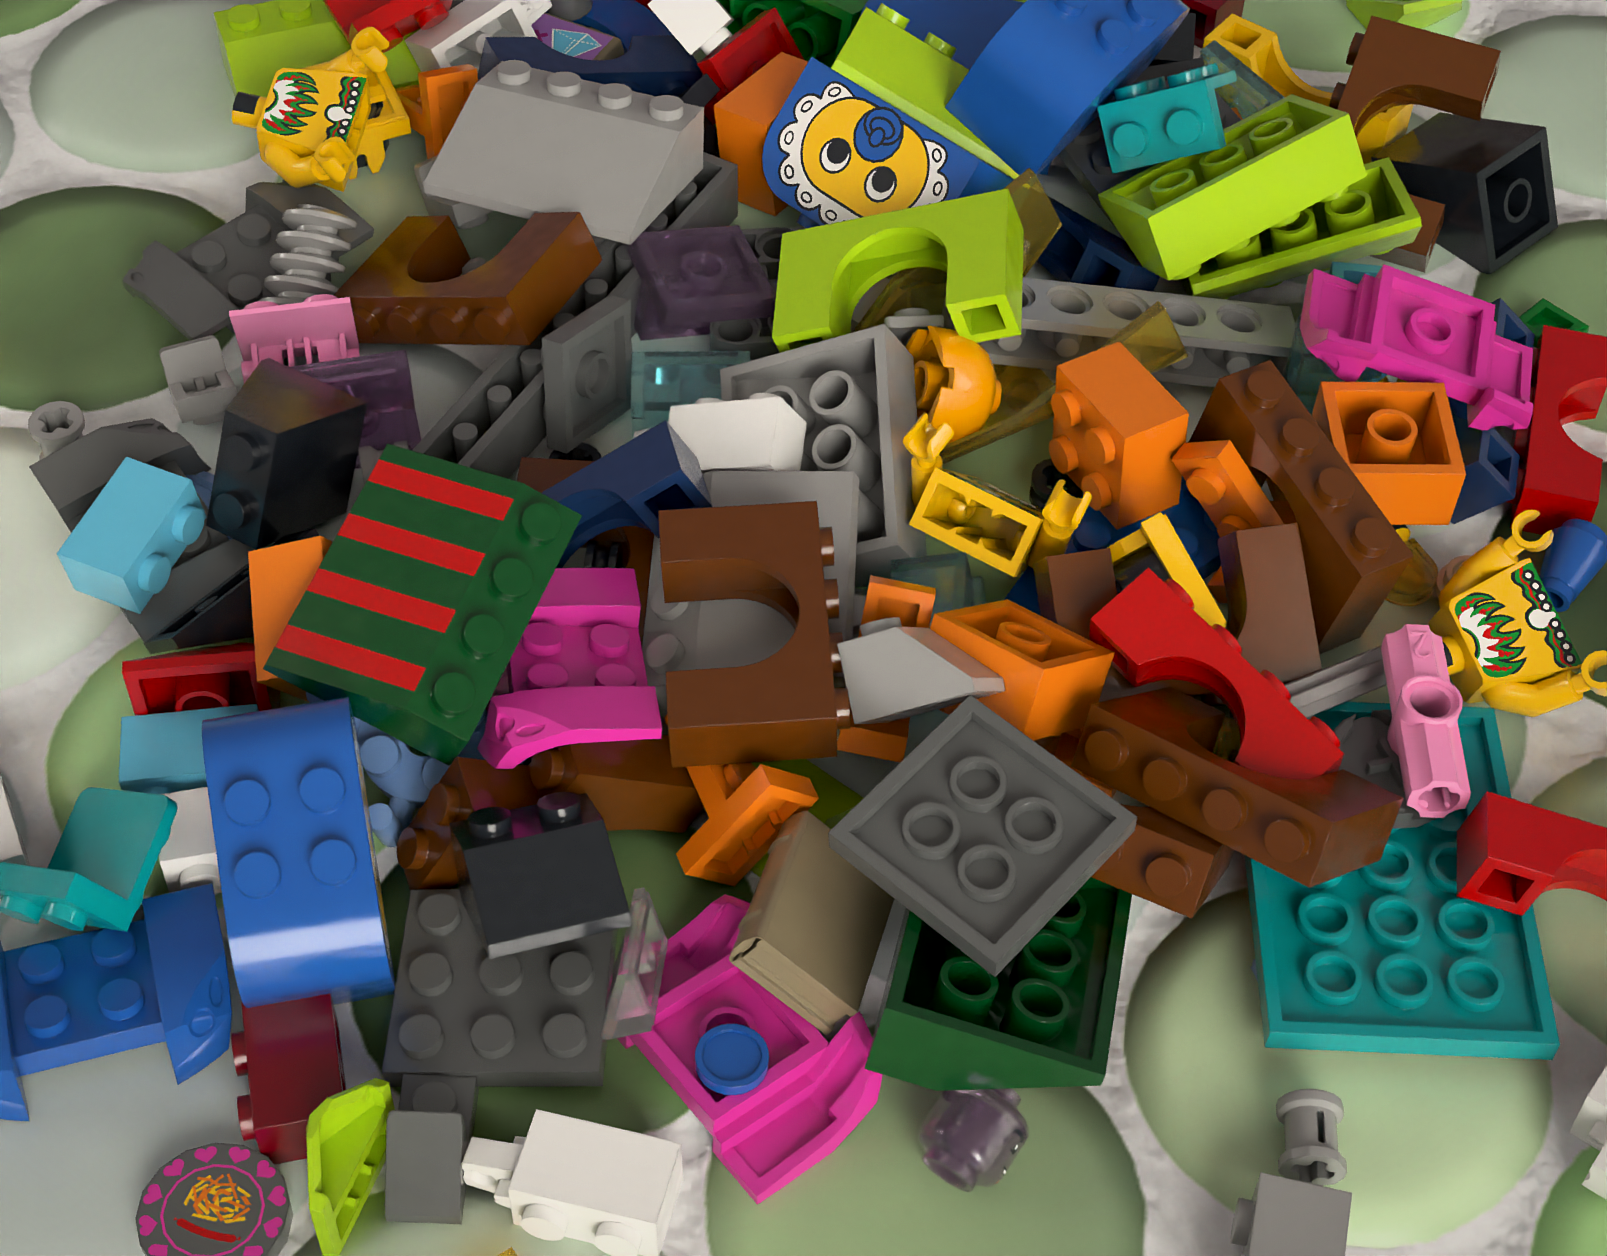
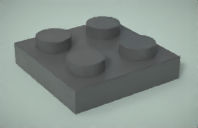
[540,295,633,453]

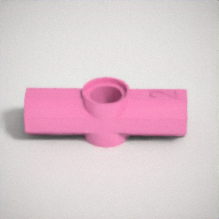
[1381,624,1471,818]

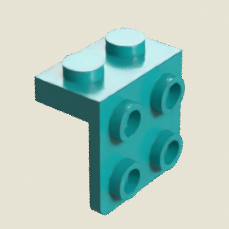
[1097,63,1237,174]
[0,787,178,932]

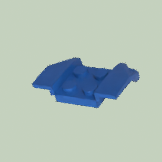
[0,883,232,1121]

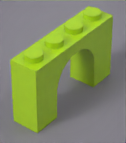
[772,188,1024,353]

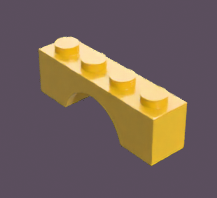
[1201,13,1414,164]

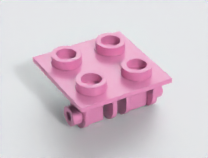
[229,294,362,384]

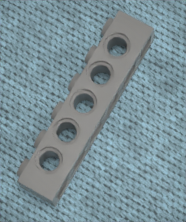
[941,277,1303,387]

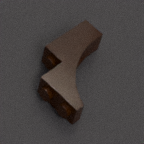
[396,735,704,891]

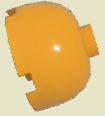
[905,326,1002,447]

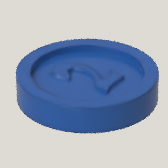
[695,1024,769,1095]

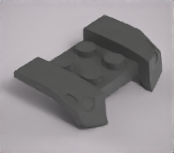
[122,180,374,341]
[29,418,262,642]

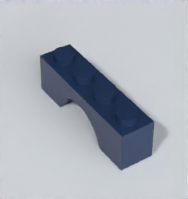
[478,35,703,97]
[1447,298,1535,524]
[542,420,713,568]

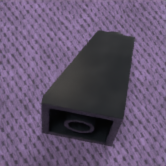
[1371,112,1558,274]
[206,358,368,550]

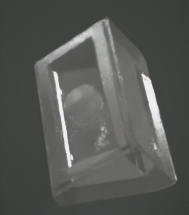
[601,887,668,1040]

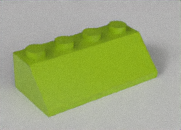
[213,0,421,97]
[831,3,1027,185]
[1098,94,1367,281]
[1181,157,1422,300]

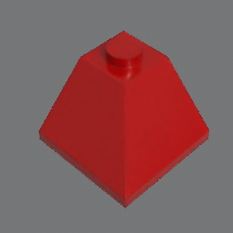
[122,642,280,716]

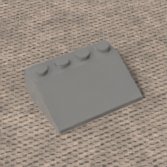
[423,60,704,245]
[720,324,928,587]
[642,471,859,718]

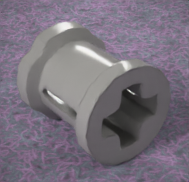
[28,401,85,460]
[1276,1089,1347,1186]

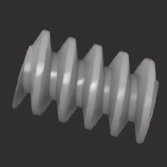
[258,204,358,305]

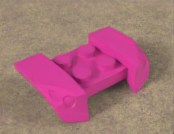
[1299,264,1533,430]
[477,568,663,769]
[608,894,883,1205]

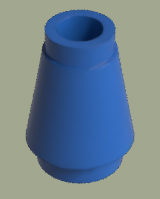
[1539,519,1607,612]

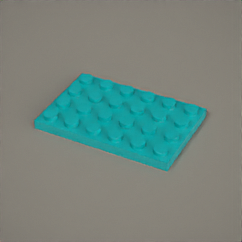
[1229,702,1560,1060]

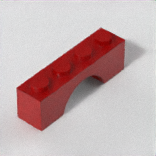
[1506,325,1607,535]
[1089,567,1344,780]
[1457,791,1607,916]

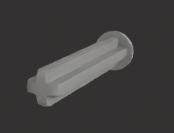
[1284,645,1387,718]

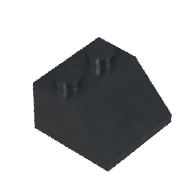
[449,792,632,959]

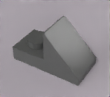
[385,1074,479,1224]

